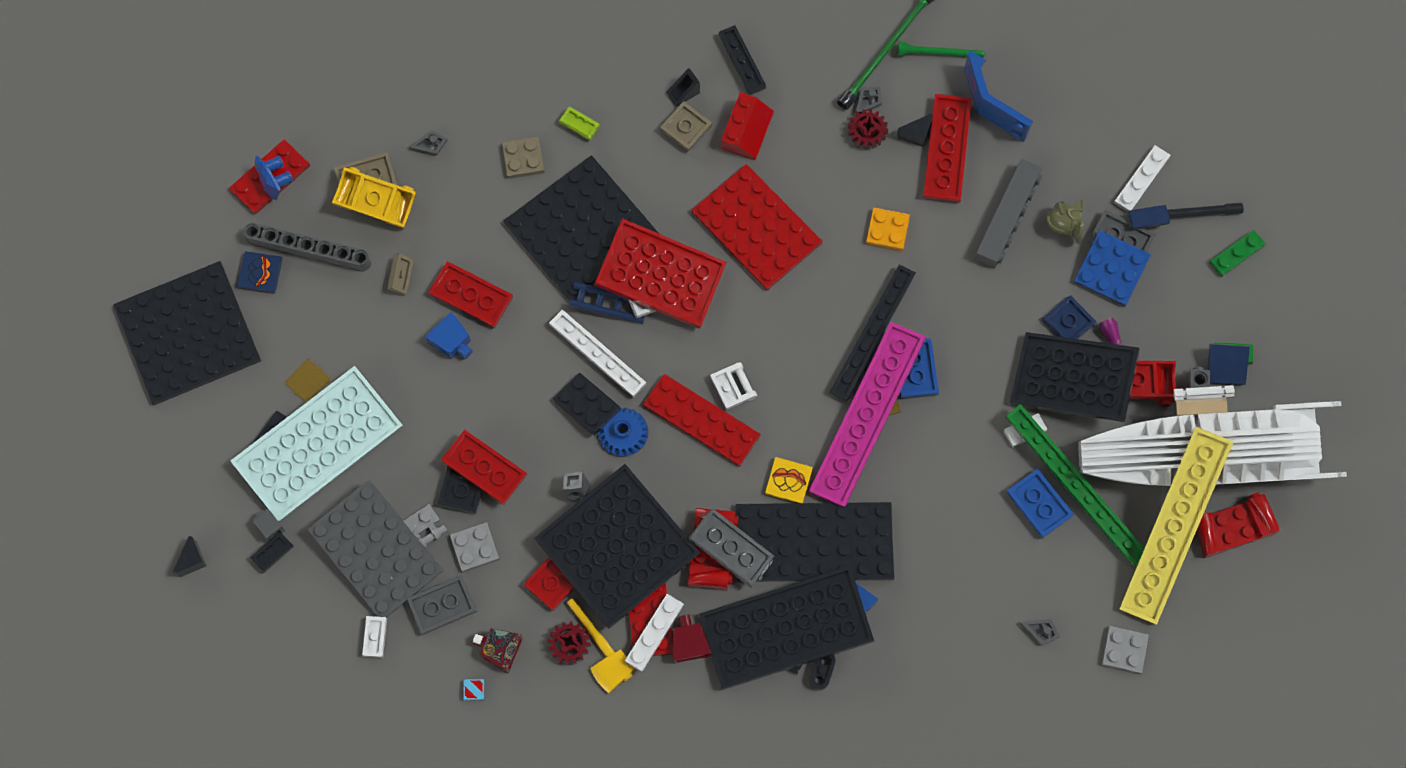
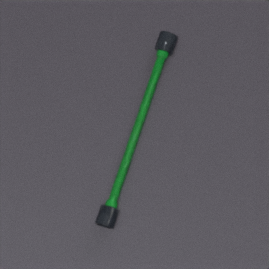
[836,0,934,110]

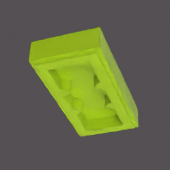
[559,106,600,141]

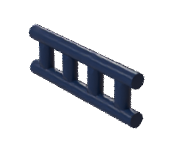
[569,282,645,324]

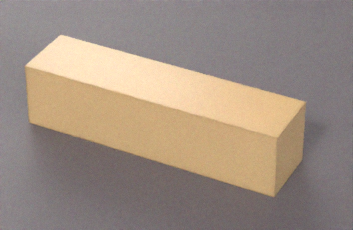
[1176,397,1227,415]

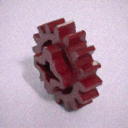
[848,109,888,149]
[548,621,591,665]

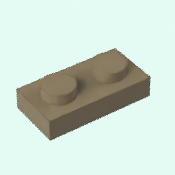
[387,253,414,296]

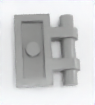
[404,504,447,548]

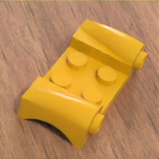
[332,167,416,229]

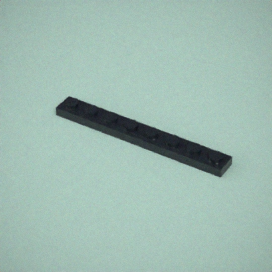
[830,264,916,402]

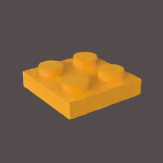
[866,207,910,251]

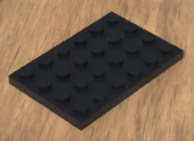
[1010,332,1140,422]

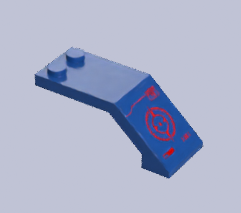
[964,51,1033,141]

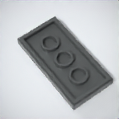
[688,508,774,588]

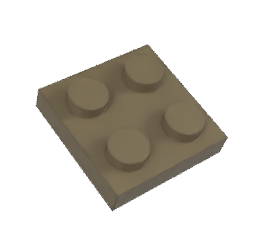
[660,101,712,152]
[502,136,545,179]

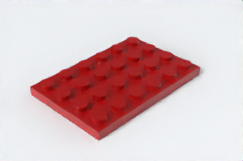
[691,164,823,291]
[594,218,727,329]

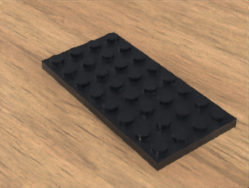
[735,502,894,582]
[699,566,875,690]

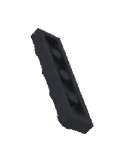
[719,25,766,95]

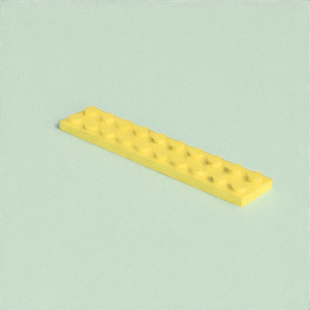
[1119,426,1233,625]

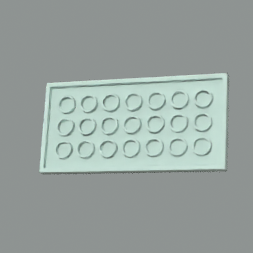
[231,366,403,522]

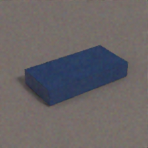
[1128,205,1170,230]

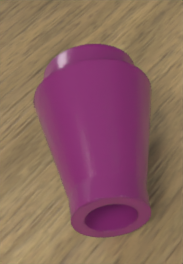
[1100,318,1122,345]

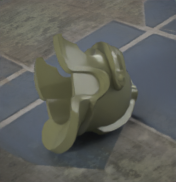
[1047,200,1084,244]

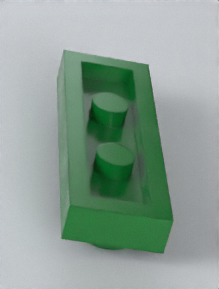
[1210,230,1266,277]

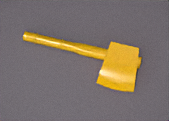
[567,598,635,693]

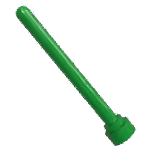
[897,41,985,58]

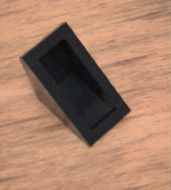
[666,68,700,106]
[897,114,933,146]
[173,536,206,577]

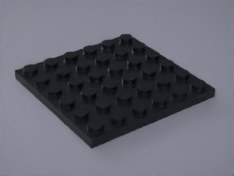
[503,155,659,301]
[114,261,261,405]
[534,464,701,629]

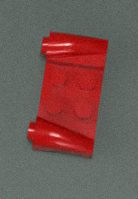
[1130,360,1176,407]
[1196,492,1280,558]
[688,508,738,591]

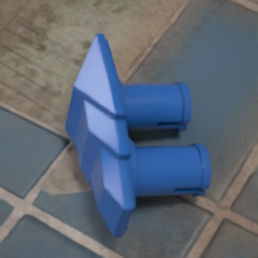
[254,156,293,201]

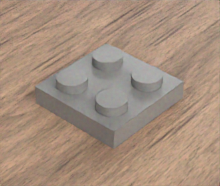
[450,522,500,573]
[1102,626,1149,674]

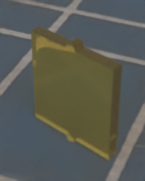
[285,358,331,402]

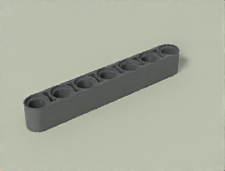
[243,223,371,272]

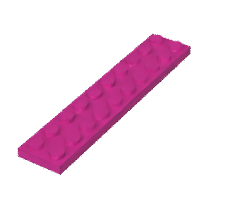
[809,322,926,507]

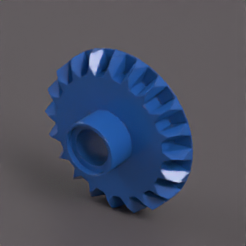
[598,407,648,456]

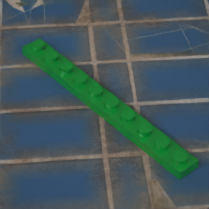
[1005,404,1144,567]

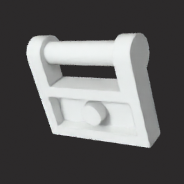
[710,362,758,410]

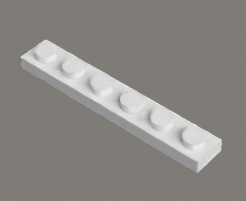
[549,310,646,398]

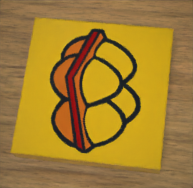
[765,457,813,503]

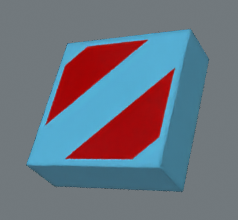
[464,679,484,701]

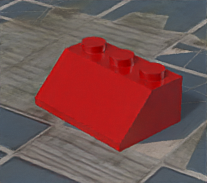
[721,92,774,160]

